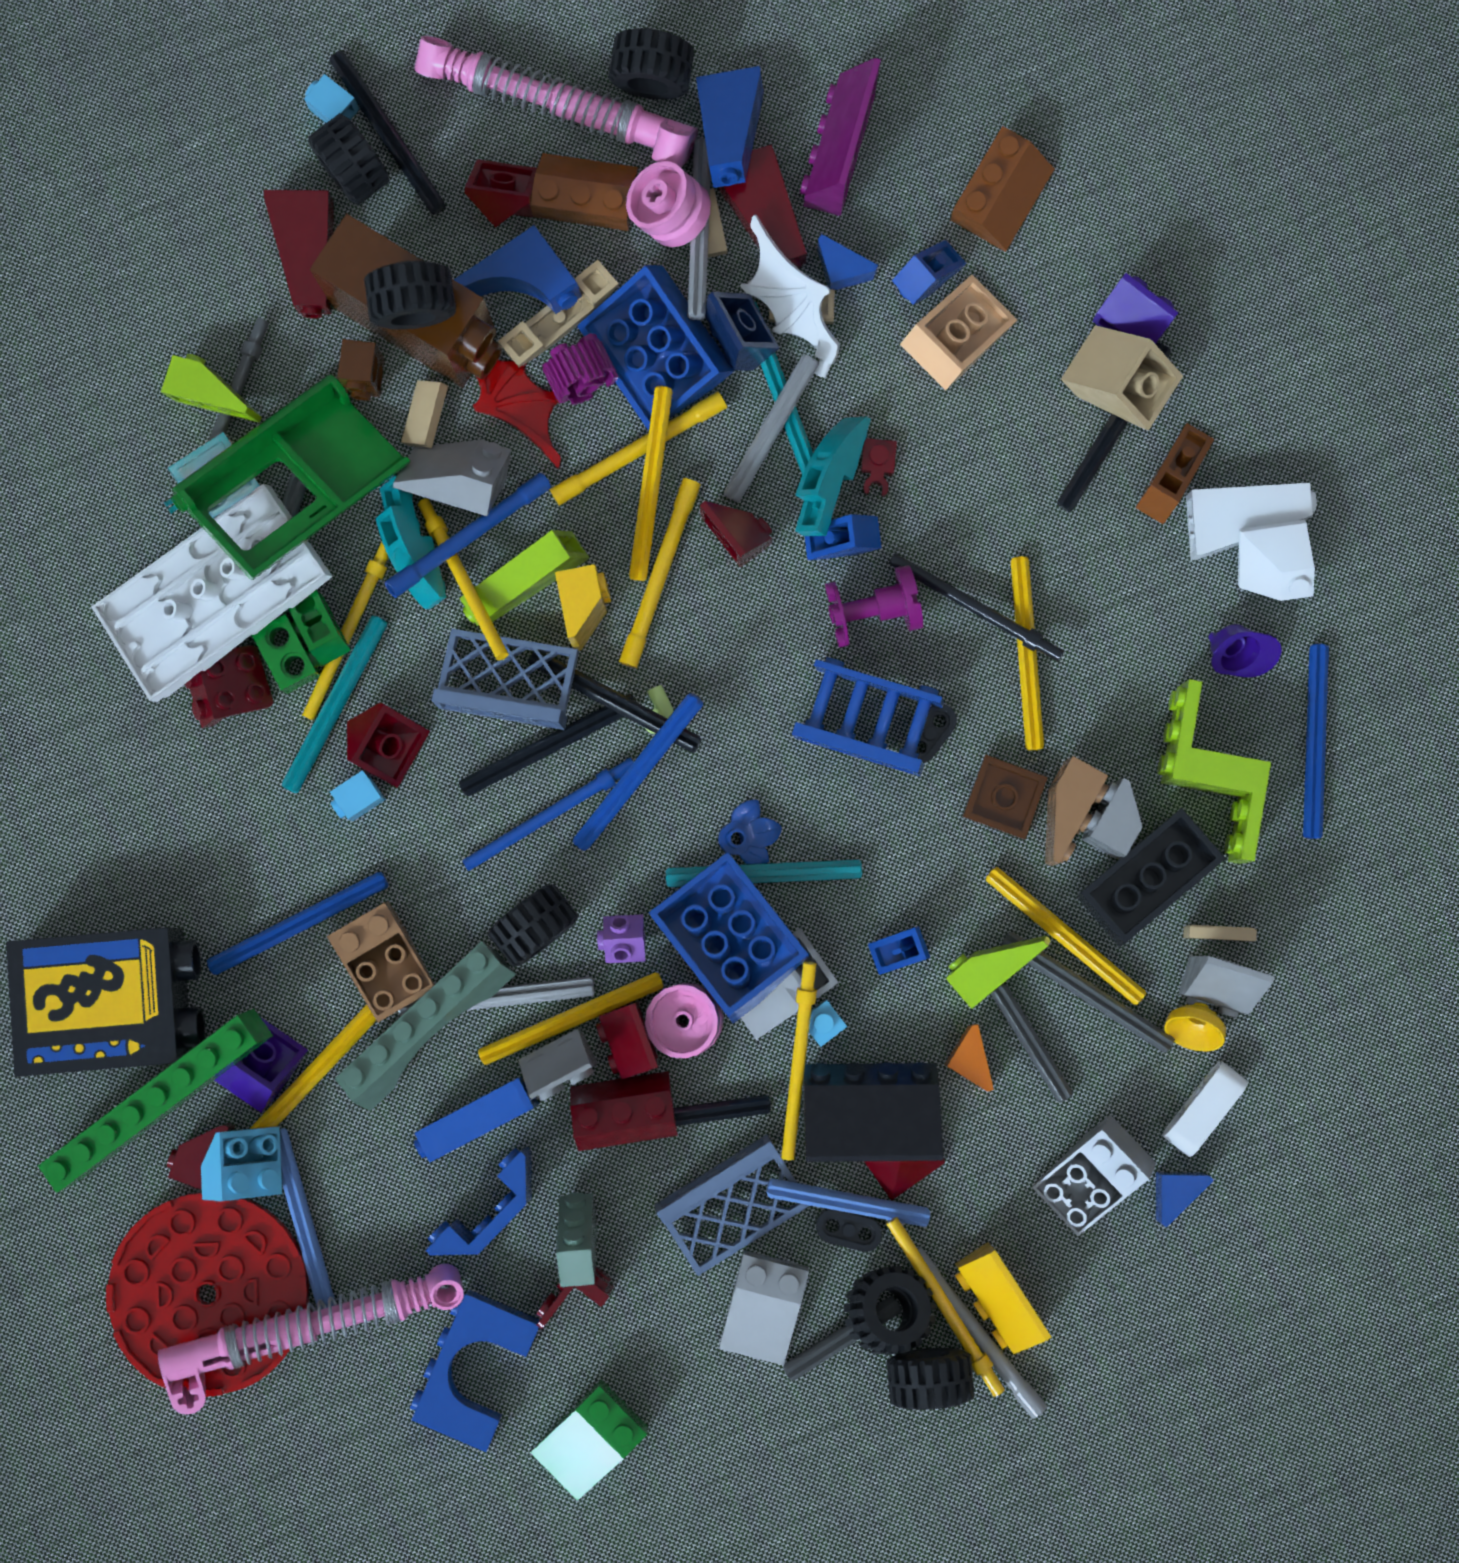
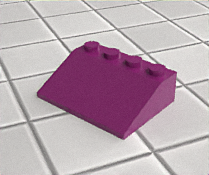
[800,58,881,216]

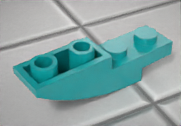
[795,416,871,536]
[375,475,446,610]

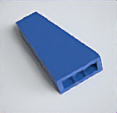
[696,66,764,188]
[413,1076,539,1163]

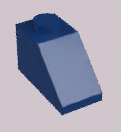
[892,240,967,305]
[805,514,882,560]

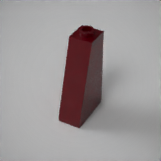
[717,144,807,269]
[263,190,334,319]

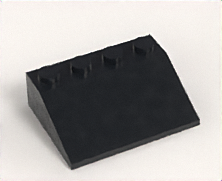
[803,1062,943,1162]

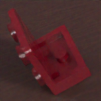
[184,645,273,728]
[536,1267,614,1329]

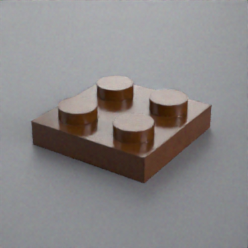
[962,755,1048,840]

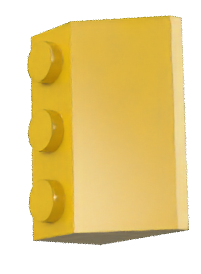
[555,564,611,651]
[954,1242,1052,1354]

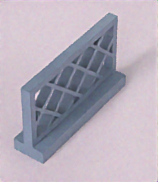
[431,628,579,730]
[655,1134,810,1276]

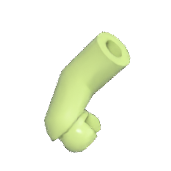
[646,685,674,734]

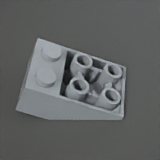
[741,928,839,1040]
[518,1028,598,1101]
[1032,1115,1156,1236]

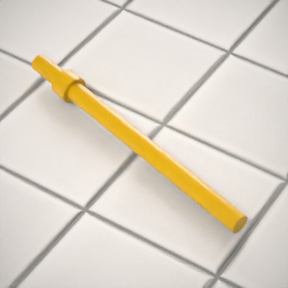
[418,498,509,661]
[302,542,389,721]
[781,961,817,1161]
[886,1217,1005,1397]

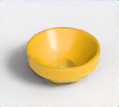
[1164,1002,1226,1052]

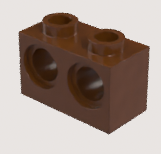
[337,339,385,401]

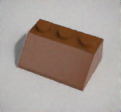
[950,126,1055,252]
[530,153,638,231]

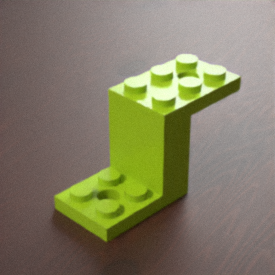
[1157,679,1271,864]

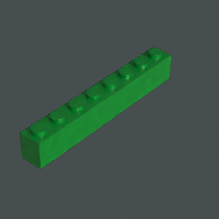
[38,1008,273,1194]

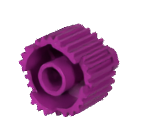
[542,333,618,406]

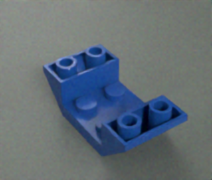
[425,1146,532,1255]

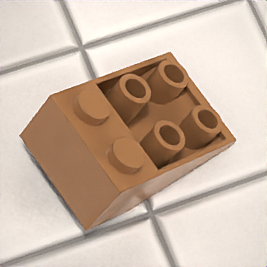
[1045,756,1109,866]
[327,901,434,1022]

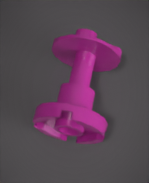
[825,565,923,648]

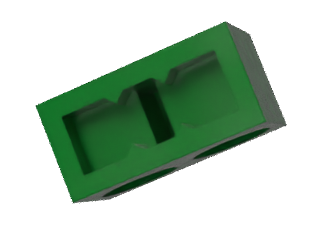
[288,589,351,666]
[252,614,321,694]

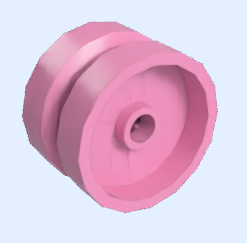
[626,161,711,248]
[645,983,724,1059]

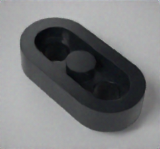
[903,704,957,763]
[816,1209,882,1252]

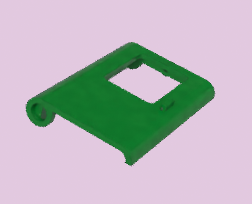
[170,374,410,580]

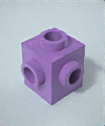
[597,914,646,963]

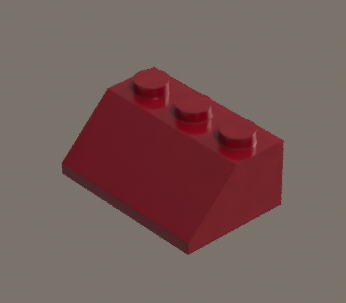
[570,1071,678,1151]

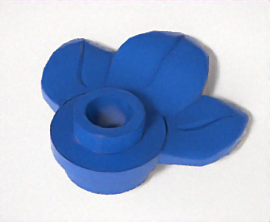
[718,800,782,864]

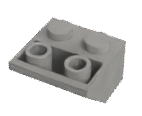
[1081,778,1143,859]

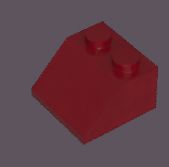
[596,1002,660,1079]

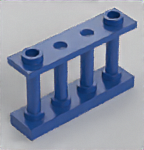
[792,657,944,777]

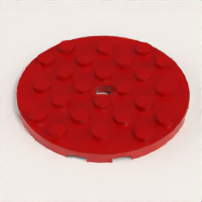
[106,1192,309,1397]

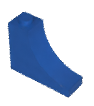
[454,225,582,314]

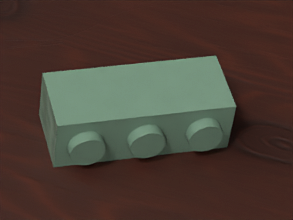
[556,1192,597,1287]

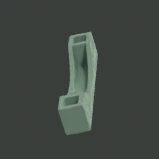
[335,941,516,1111]

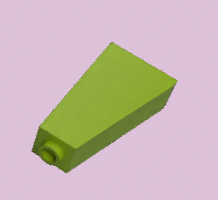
[459,530,590,626]

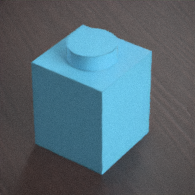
[304,74,359,123]
[330,770,386,821]
[809,999,847,1047]

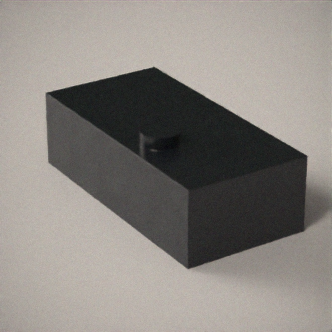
[1076,808,1226,947]

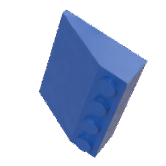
[577,265,735,431]
[649,852,809,1024]

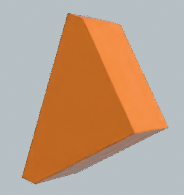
[944,1024,994,1092]

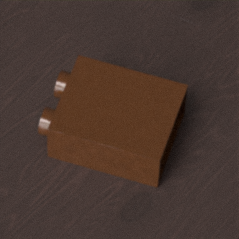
[310,213,502,388]

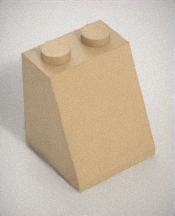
[1061,325,1183,430]

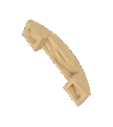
[498,259,619,367]

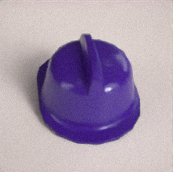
[1208,624,1282,677]

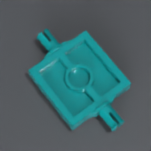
[163,432,260,519]

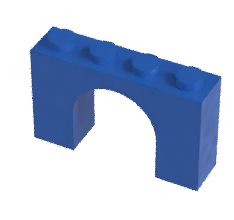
[410,1290,539,1452]

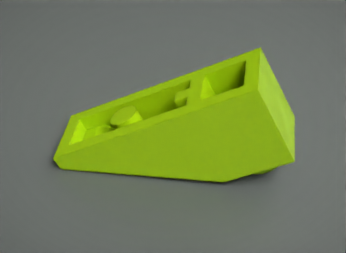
[161,354,262,423]
[945,935,1051,1009]

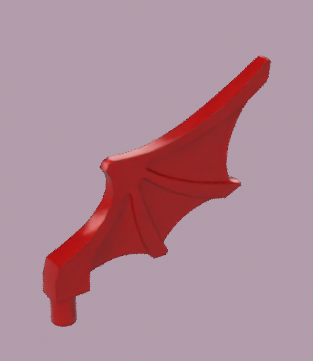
[473,360,561,469]

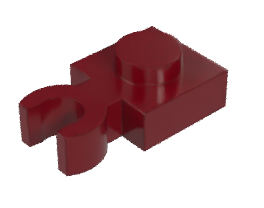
[861,438,897,498]

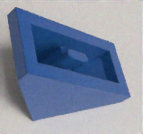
[817,234,878,290]
[868,926,931,975]
[1156,1172,1214,1228]

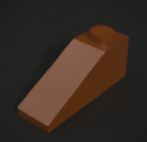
[1135,423,1214,524]

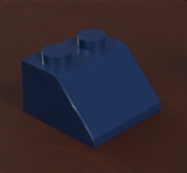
[705,291,780,371]

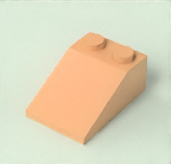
[900,275,1017,390]

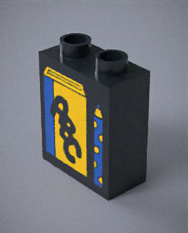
[6,927,206,1077]

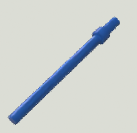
[462,757,633,871]

